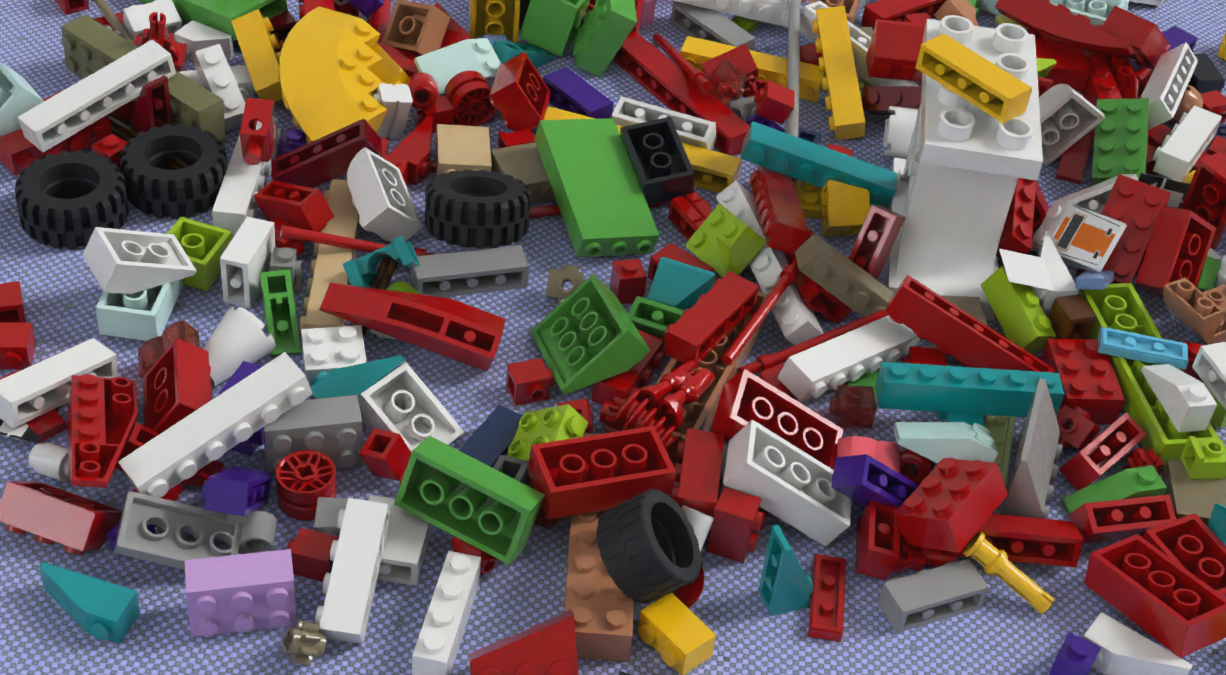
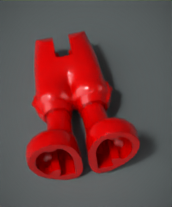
[636,360,715,431]

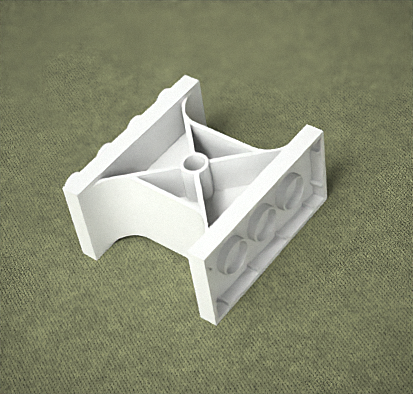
[885,15,1043,321]

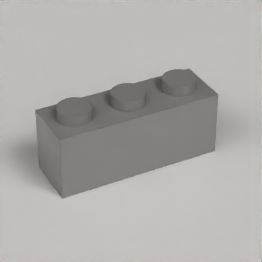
[878,558,989,633]

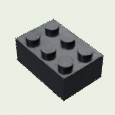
[620,117,695,205]

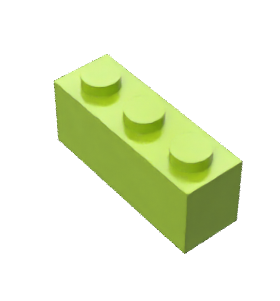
[980,266,1056,355]

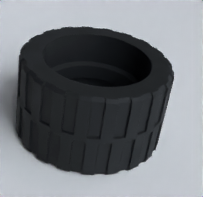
[597,489,701,604]

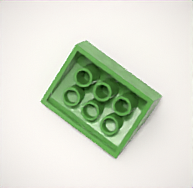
[530,274,650,394]

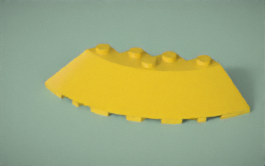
[278,6,387,143]

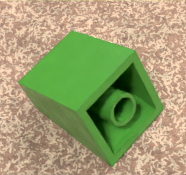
[519,0,590,57]

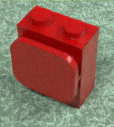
[1035,41,1090,90]

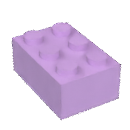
[184,549,297,637]

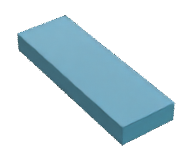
[1098,327,1188,370]

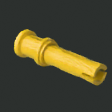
[962,531,1055,614]

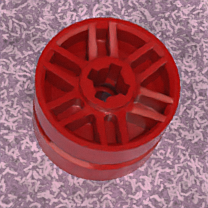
[444,70,496,126]
[276,450,336,521]

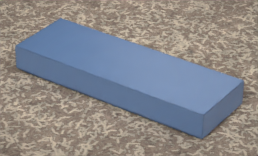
[1076,270,1114,290]

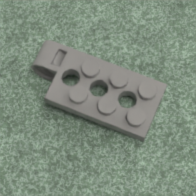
[114,490,277,570]

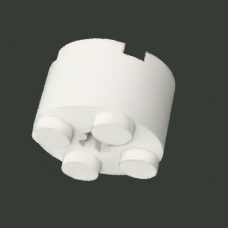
[883,106,919,159]

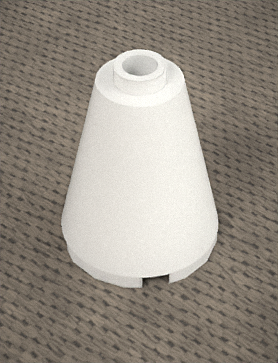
[203,306,276,387]

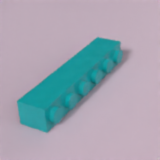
[741,121,897,208]
[875,362,1064,418]

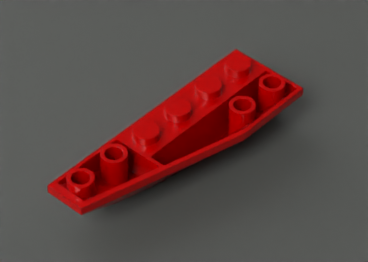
[995,0,1134,56]
[1080,51,1138,107]
[319,283,506,372]
[67,374,138,488]

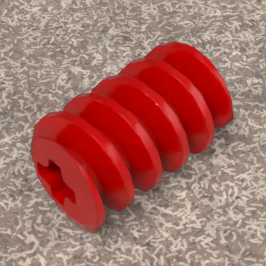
[614,390,683,451]

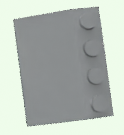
[1001,378,1063,519]

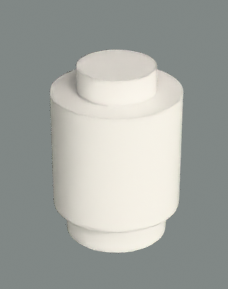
[28,442,70,482]

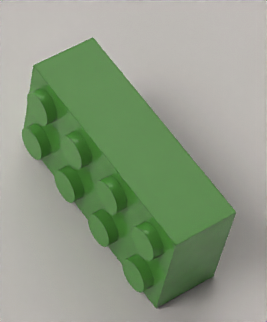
[1092,98,1149,186]
[394,436,545,565]

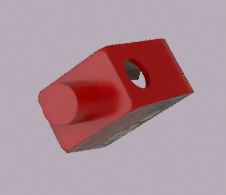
[240,98,277,165]

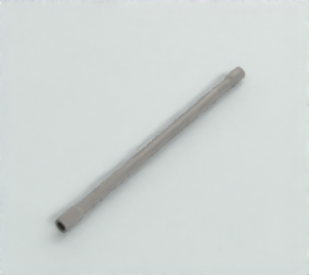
[786,0,802,182]

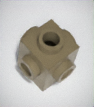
[546,265,586,305]

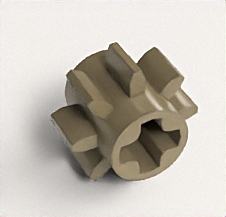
[283,620,326,666]

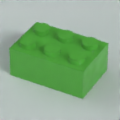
[572,0,637,77]

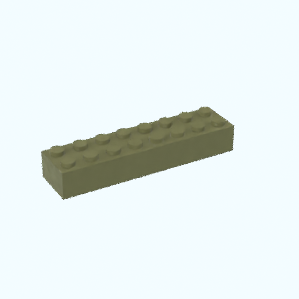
[61,15,226,144]

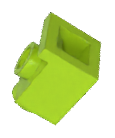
[1180,436,1226,479]

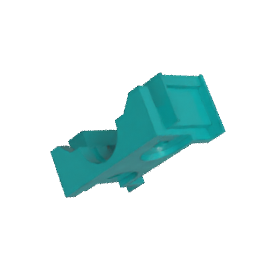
[342,235,420,288]

